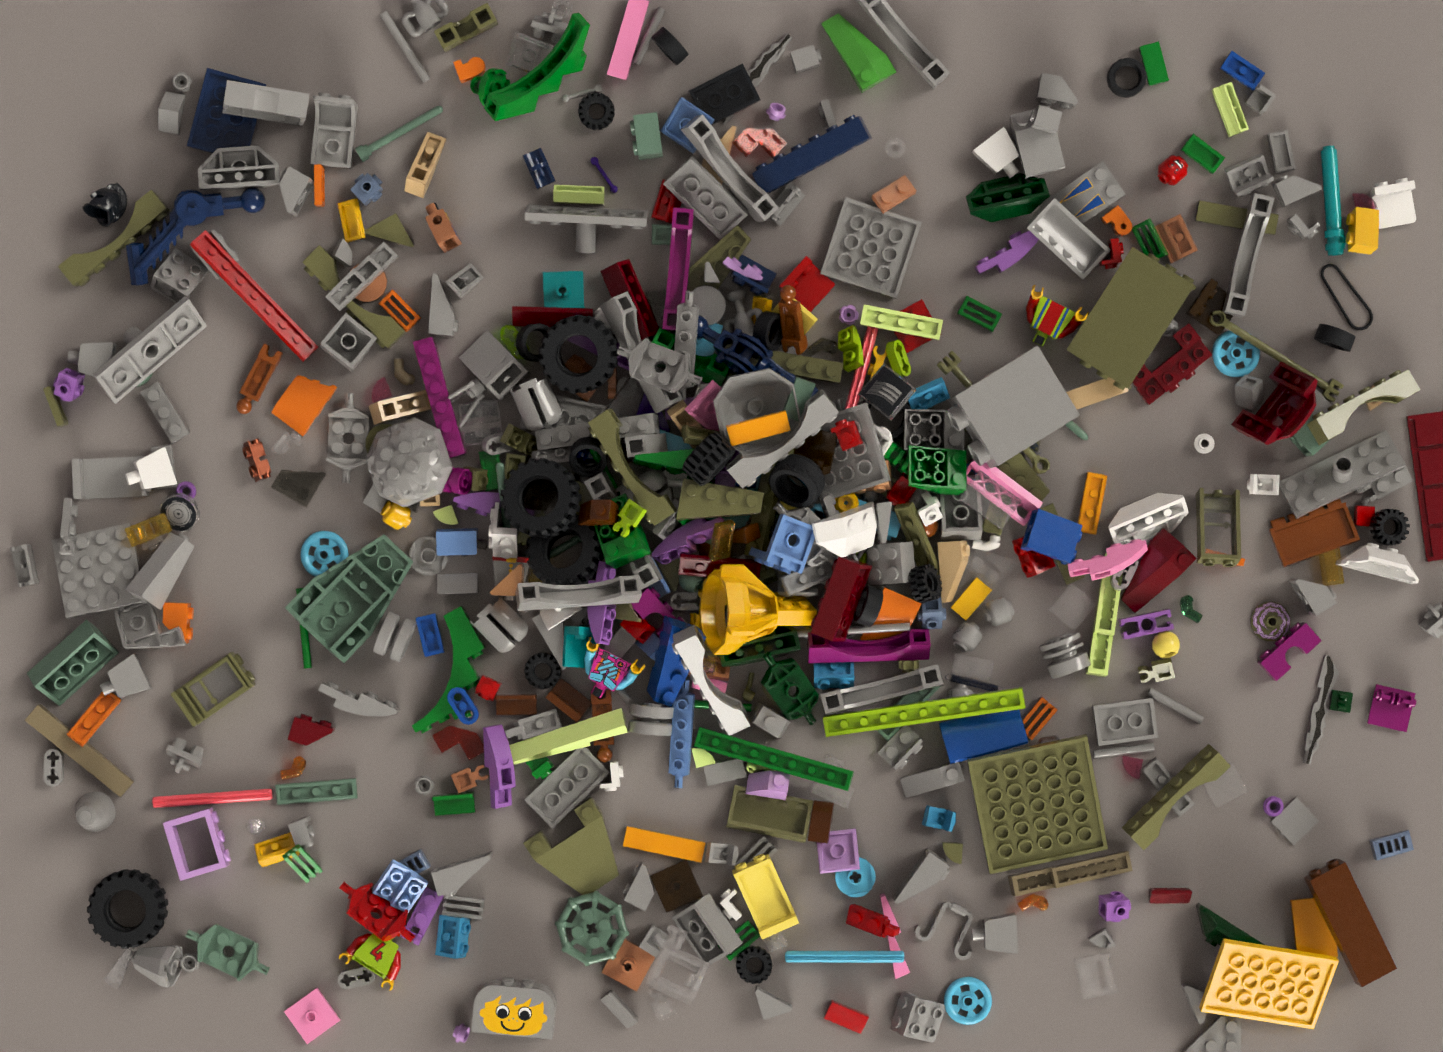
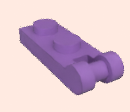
[400,886,444,946]

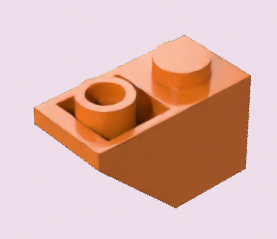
[162,602,194,644]

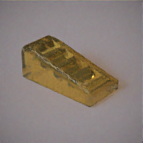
[125,513,172,547]

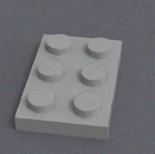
[1092,697,1159,746]

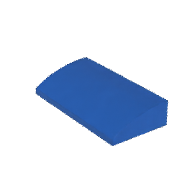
[939,709,1028,764]

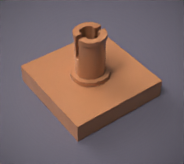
[601,939,655,992]

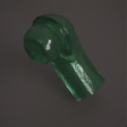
[1180,595,1203,623]

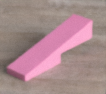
[607,0,650,80]
[880,893,910,979]

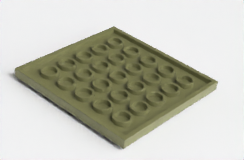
[967,734,1108,874]

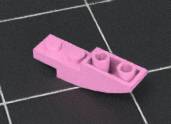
[1067,539,1148,581]

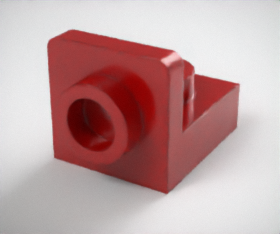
[830,419,863,451]

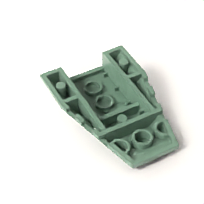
[285,535,413,663]

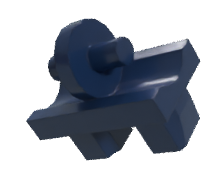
[522,148,556,189]

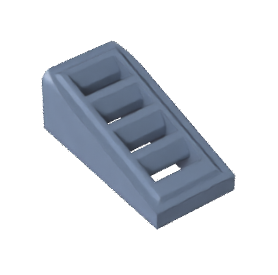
[1369,830,1414,860]
[398,849,431,874]

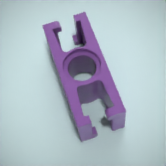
[1118,609,1174,640]

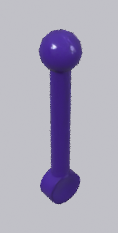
[590,157,618,193]

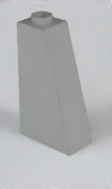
[126,533,195,610]

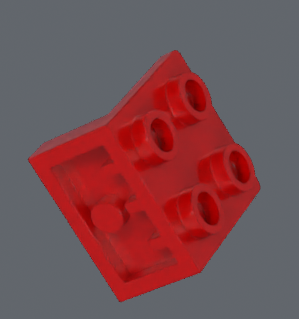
[779,256,835,312]

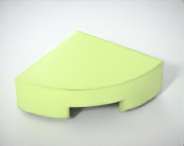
[433,505,459,525]
[691,748,716,768]

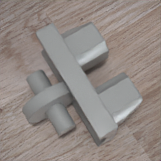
[531,8,568,43]
[1418,603,1443,639]
[166,737,204,774]

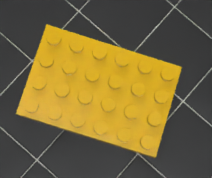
[1199,938,1339,1029]

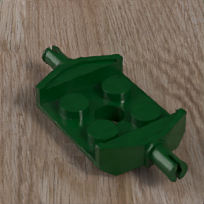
[760,652,819,725]

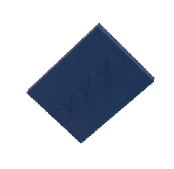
[187,68,266,153]

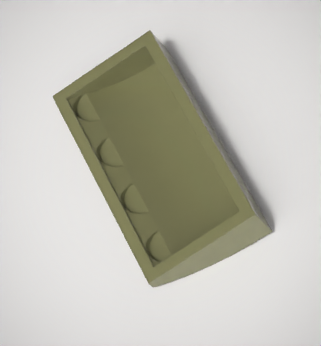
[726,785,813,843]

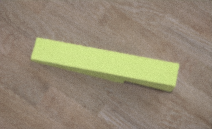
[1086,553,1123,677]
[509,708,628,765]

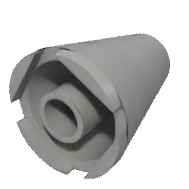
[75,792,116,832]

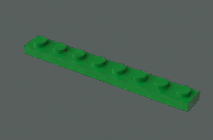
[694,727,854,791]

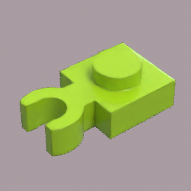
[613,499,647,538]

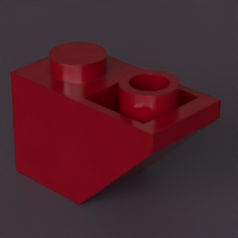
[287,713,335,746]

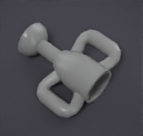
[402,0,449,37]
[723,290,762,336]

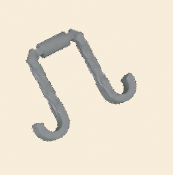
[915,901,974,960]

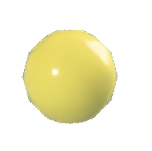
[1152,631,1180,659]

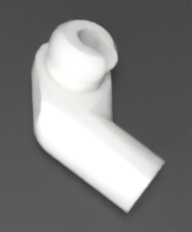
[972,535,1001,551]

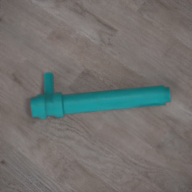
[1321,146,1346,256]

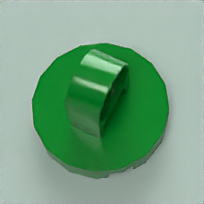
[470,68,510,106]

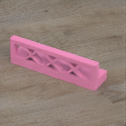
[966,459,1043,526]

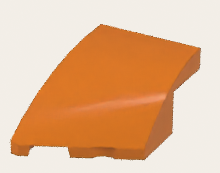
[271,375,337,436]
[860,587,922,640]

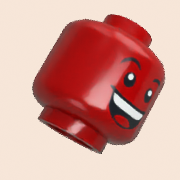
[1158,155,1188,186]

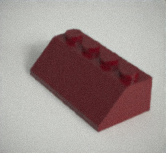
[811,557,872,642]

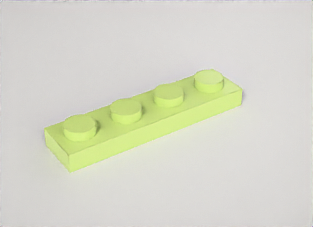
[860,304,943,340]

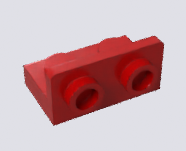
[1012,536,1056,578]

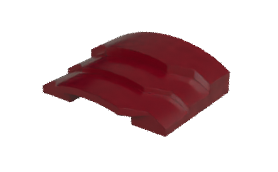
[1231,362,1318,445]

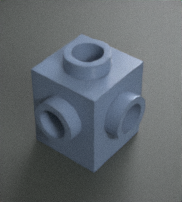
[350,173,384,206]
[917,597,946,629]

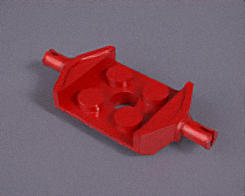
[339,881,416,943]

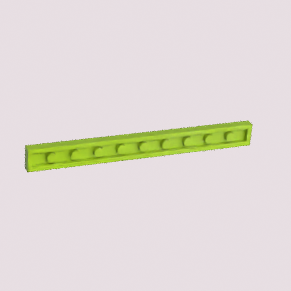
[823,687,1026,737]

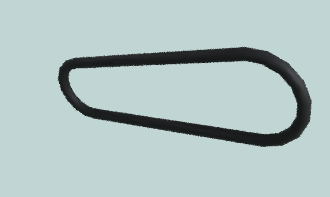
[1321,264,1373,330]

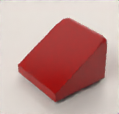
[1354,506,1375,526]

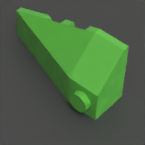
[821,13,897,93]

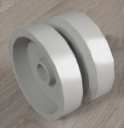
[373,611,417,663]
[628,702,674,736]

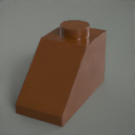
[578,499,619,525]

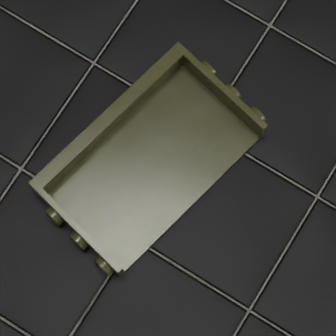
[1067,247,1196,390]

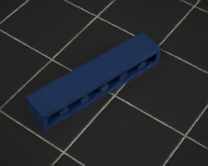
[752,115,872,194]

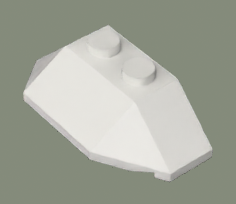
[1108,493,1189,545]
[812,502,878,557]
[1335,543,1419,584]

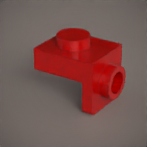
[1099,238,1124,269]
[886,472,917,506]

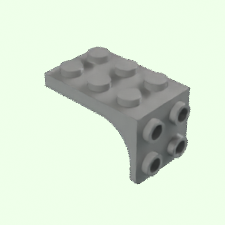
[310,93,358,169]

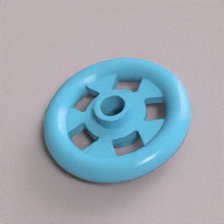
[1212,330,1260,377]
[300,531,349,577]
[944,977,992,1025]

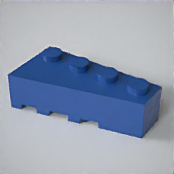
[647,616,706,707]

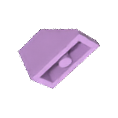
[746,770,790,800]

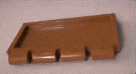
[1269,498,1360,568]

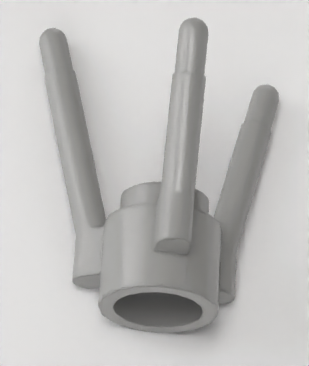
[448,378,485,428]

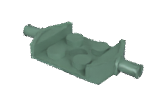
[185,924,270,981]

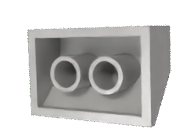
[672,893,743,967]

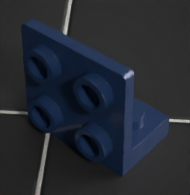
[730,255,777,296]

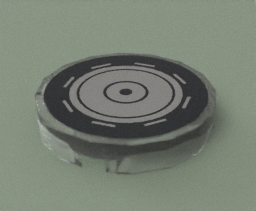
[159,493,200,532]

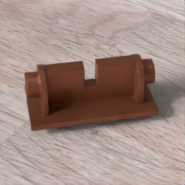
[242,439,272,482]

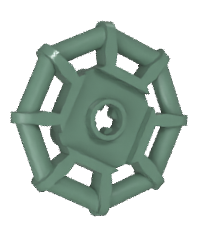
[555,890,629,966]

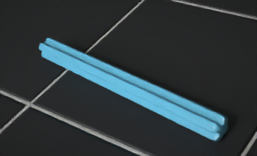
[785,951,905,963]

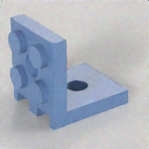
[749,514,815,574]

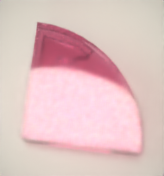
[1352,193,1378,209]
[372,377,393,403]
[1122,755,1143,779]

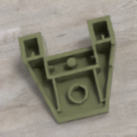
[523,797,619,895]

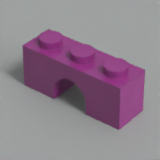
[631,587,685,636]
[1258,622,1322,681]

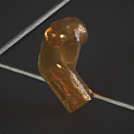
[280,756,306,780]
[1017,894,1049,912]

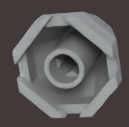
[131,945,184,988]

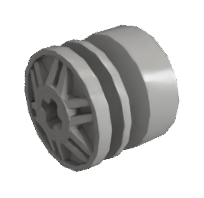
[1039,632,1091,679]

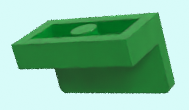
[432,792,476,816]

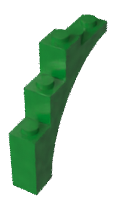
[484,12,590,121]
[412,606,486,734]

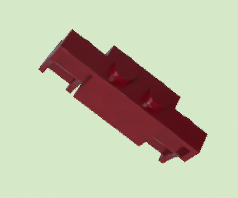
[1132,323,1212,405]

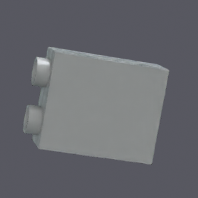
[946,345,1080,468]

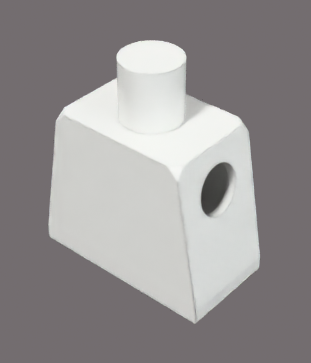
[972,127,1019,178]
[125,447,177,489]

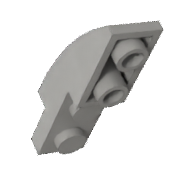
[318,681,400,716]

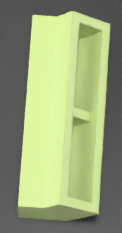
[1211,82,1249,137]
[553,185,605,205]

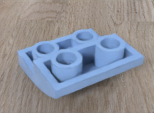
[372,859,428,912]

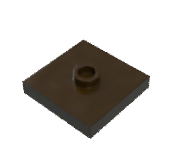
[650,859,703,913]

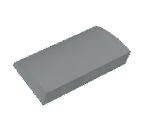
[1026,195,1110,279]

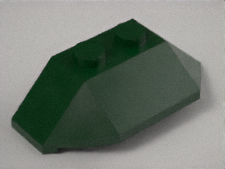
[966,173,1050,222]
[719,626,801,667]
[1196,903,1265,947]

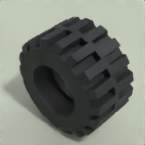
[682,432,735,486]

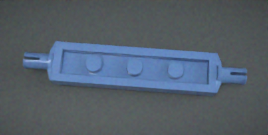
[668,679,695,788]

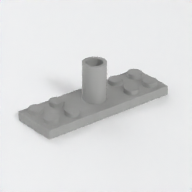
[525,204,648,253]
[92,296,207,404]
[1279,430,1406,519]

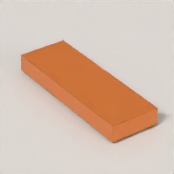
[67,692,121,748]

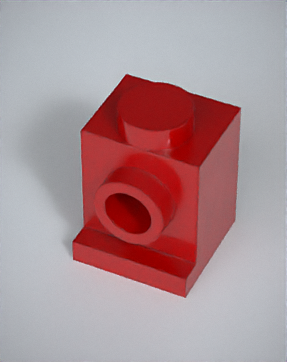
[620,614,656,644]
[475,675,502,702]

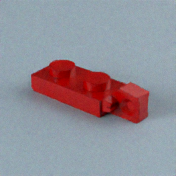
[846,904,900,938]

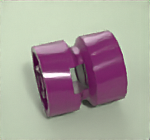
[442,467,473,495]

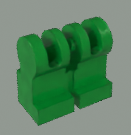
[884,442,908,475]

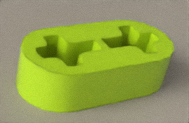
[886,340,911,378]

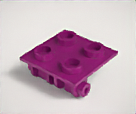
[1367,684,1416,732]

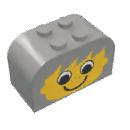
[471,977,557,1039]

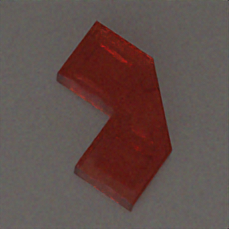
[732,127,787,158]
[432,725,484,760]

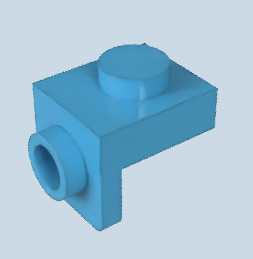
[922,805,956,832]

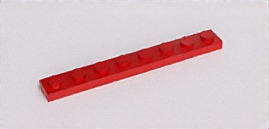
[190,230,318,362]

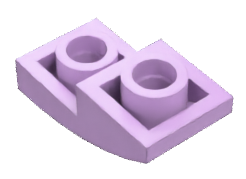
[722,257,763,282]

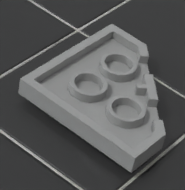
[1182,1015,1242,1052]

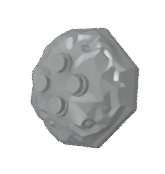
[366,417,453,507]

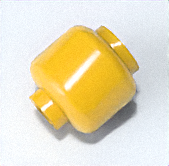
[381,501,412,530]

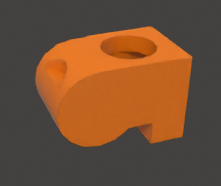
[453,57,486,83]
[1100,205,1132,236]

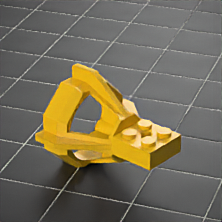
[698,564,817,655]

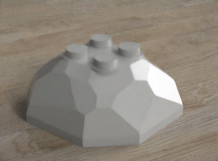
[713,368,800,453]

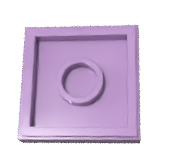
[817,829,860,874]

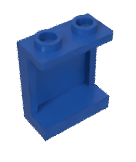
[1020,509,1082,565]

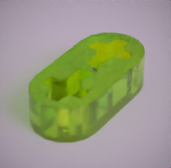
[500,325,530,360]

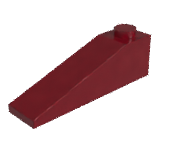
[1121,528,1197,613]

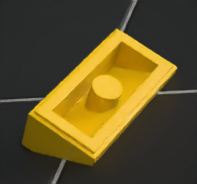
[254,832,300,867]

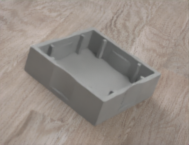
[222,80,309,126]

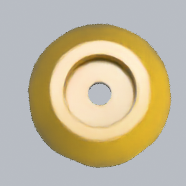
[834,493,859,513]

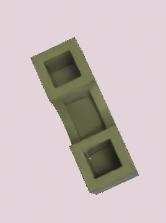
[434,3,498,52]

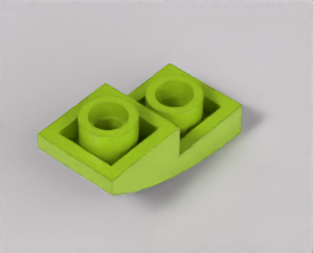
[838,325,864,372]

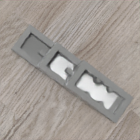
[325,242,399,311]

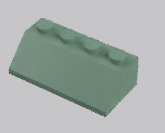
[27,619,119,706]

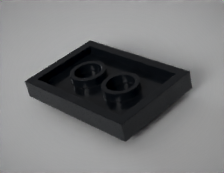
[689,63,761,125]

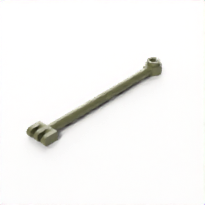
[1209,310,1344,403]
[937,351,1050,474]

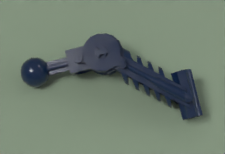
[126,188,266,286]
[697,315,818,397]

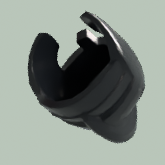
[82,183,127,227]

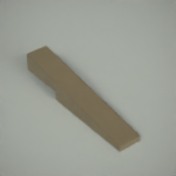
[25,704,134,797]
[1008,851,1133,896]

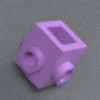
[53,368,85,402]
[1099,891,1131,922]

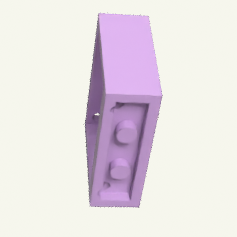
[163,807,231,881]

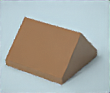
[490,563,524,596]

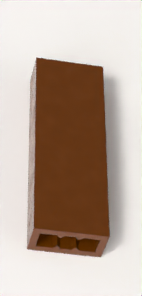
[1304,859,1397,987]

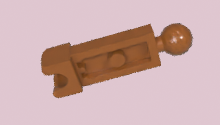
[778,285,808,355]
[236,344,283,414]
[591,689,614,763]

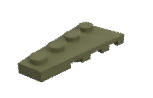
[687,225,751,291]
[997,453,1050,501]

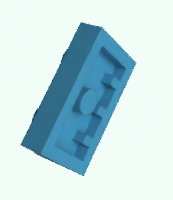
[906,377,950,409]
[813,662,855,690]
[435,915,471,959]

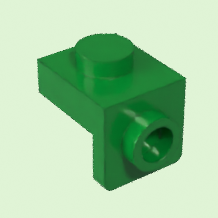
[526,757,554,780]

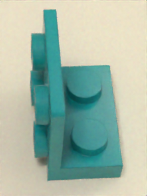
[562,626,597,668]

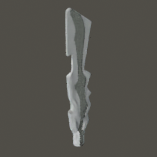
[722,33,792,125]
[1303,655,1339,764]

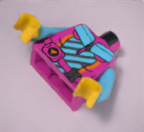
[584,637,645,698]

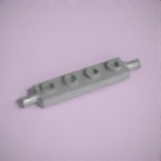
[674,291,699,400]

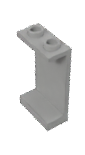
[71,456,152,499]

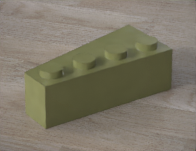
[676,479,764,520]

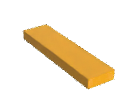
[623,826,706,863]

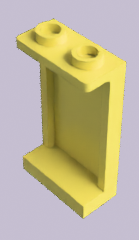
[732,854,799,939]

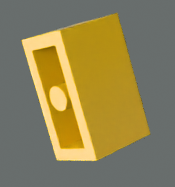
[1346,207,1379,255]

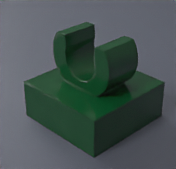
[1329,690,1353,713]

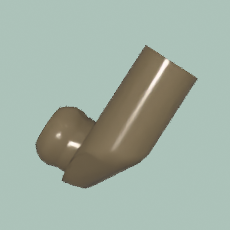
[394,359,415,386]

